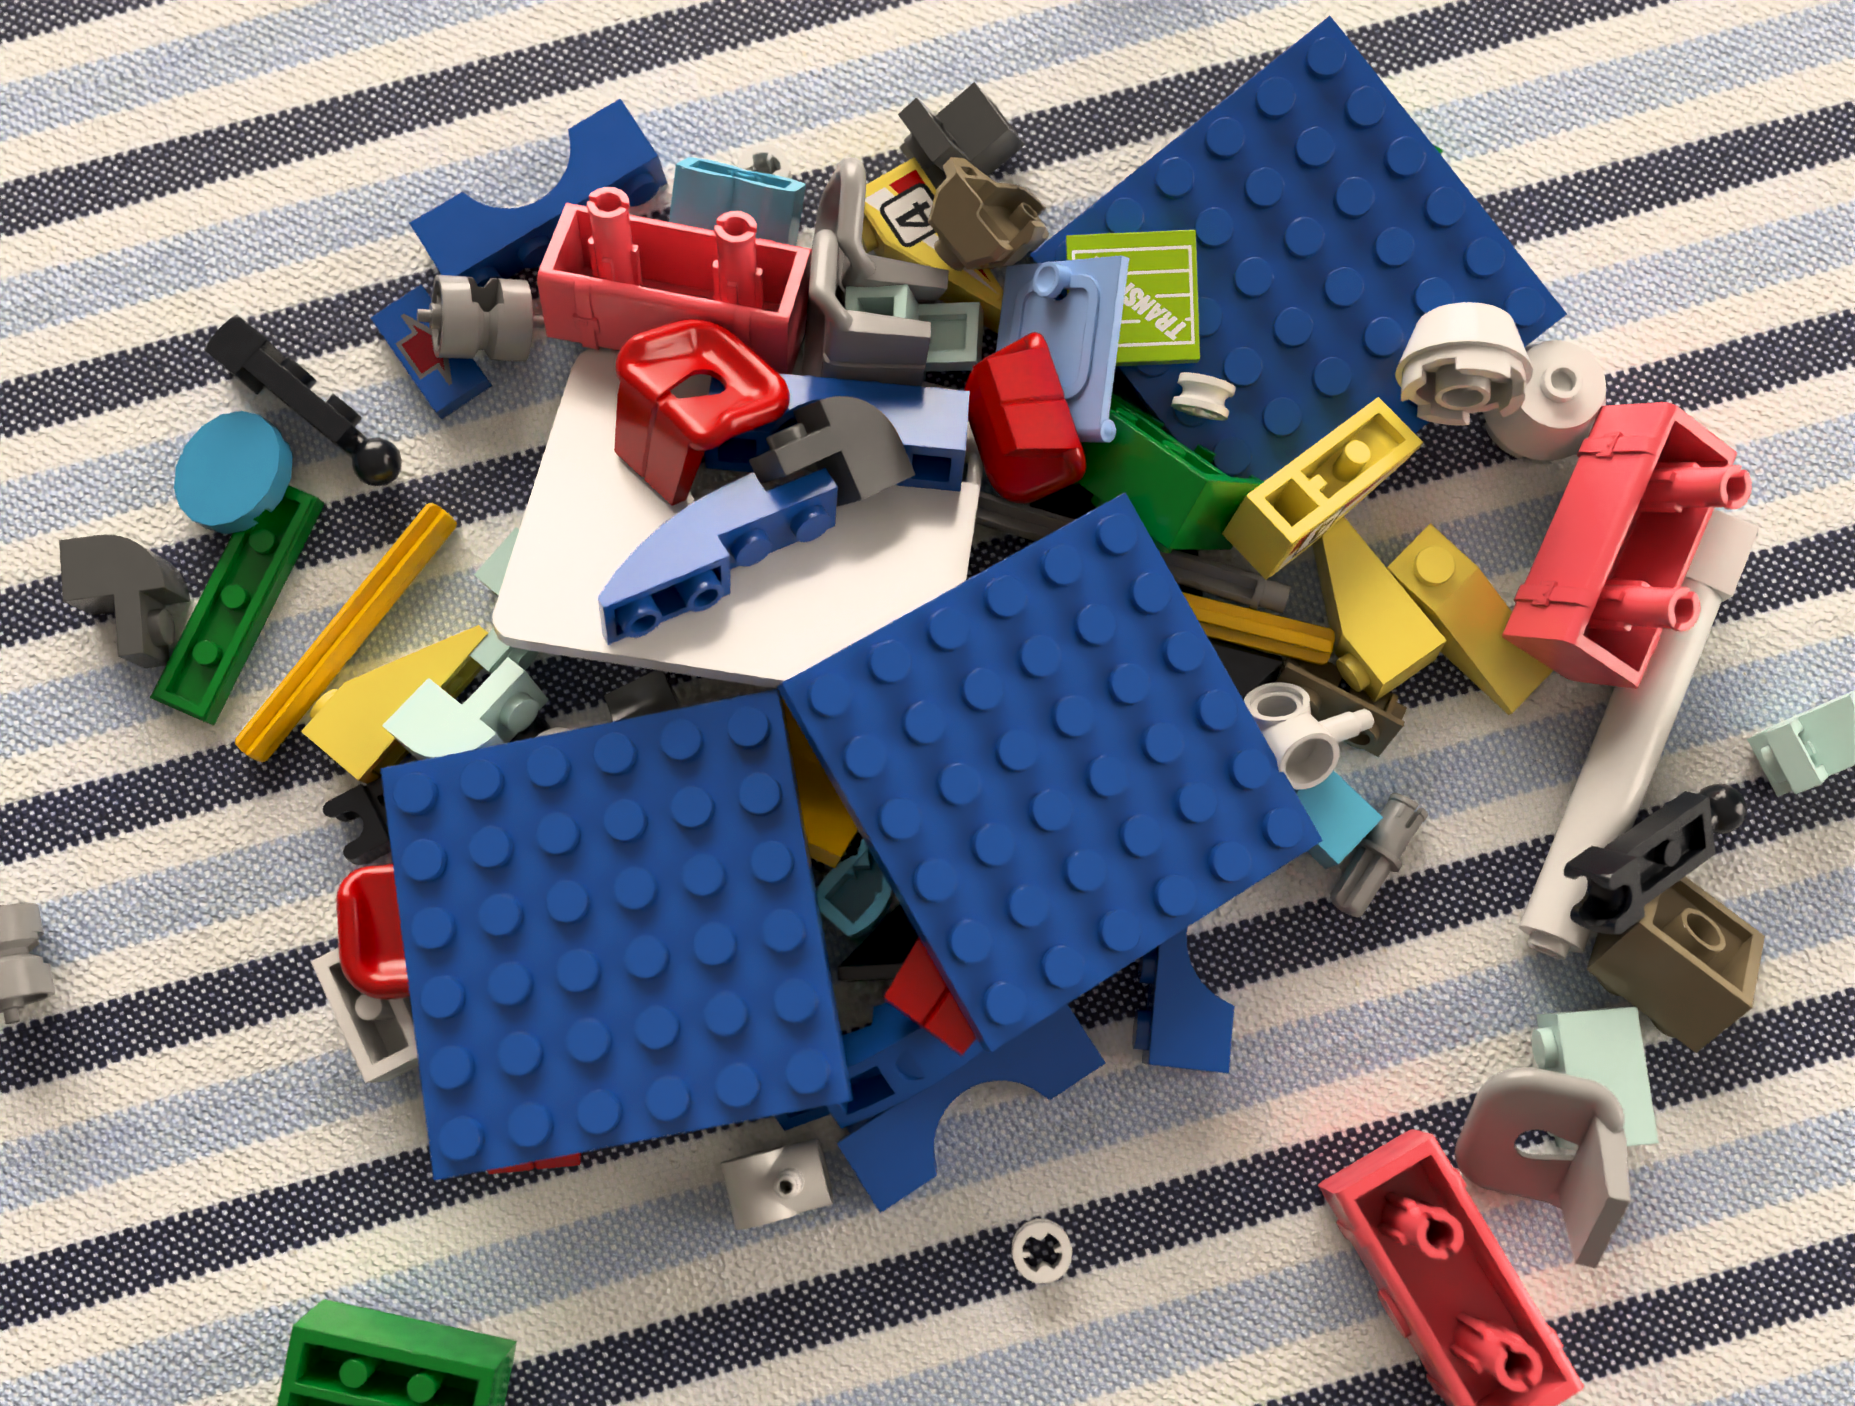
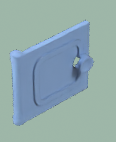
[996,255,1129,442]

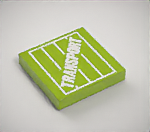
[1065,230,1200,366]

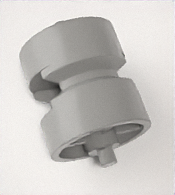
[417,275,545,362]
[0,903,55,1024]

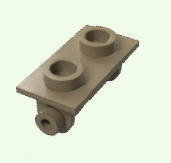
[1276,657,1407,757]

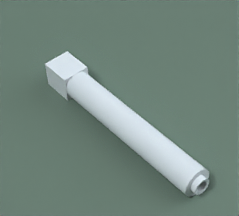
[1519,509,1760,960]

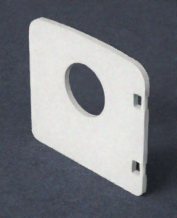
[493,347,984,689]

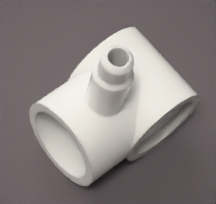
[1244,682,1374,790]
[721,1138,833,1230]

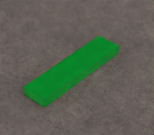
[150,485,325,726]

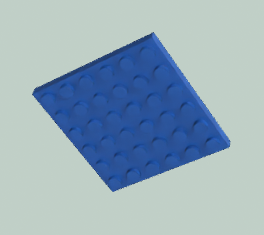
[1029,15,1567,482]
[777,492,1323,1052]
[381,689,853,1180]

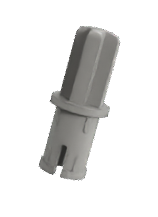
[1330,793,1428,918]

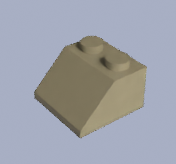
[1586,876,1765,1053]

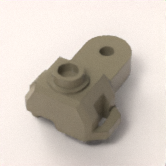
[928,157,1049,271]

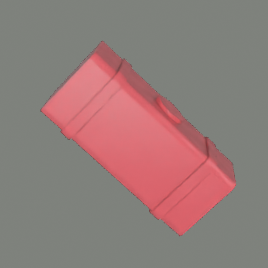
[537,187,812,375]
[1502,402,1752,689]
[1318,1129,1584,1406]

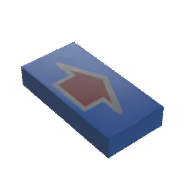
[370,284,492,420]

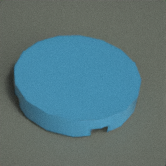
[174,411,293,534]

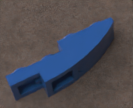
[597,468,838,645]
[774,1002,983,1131]

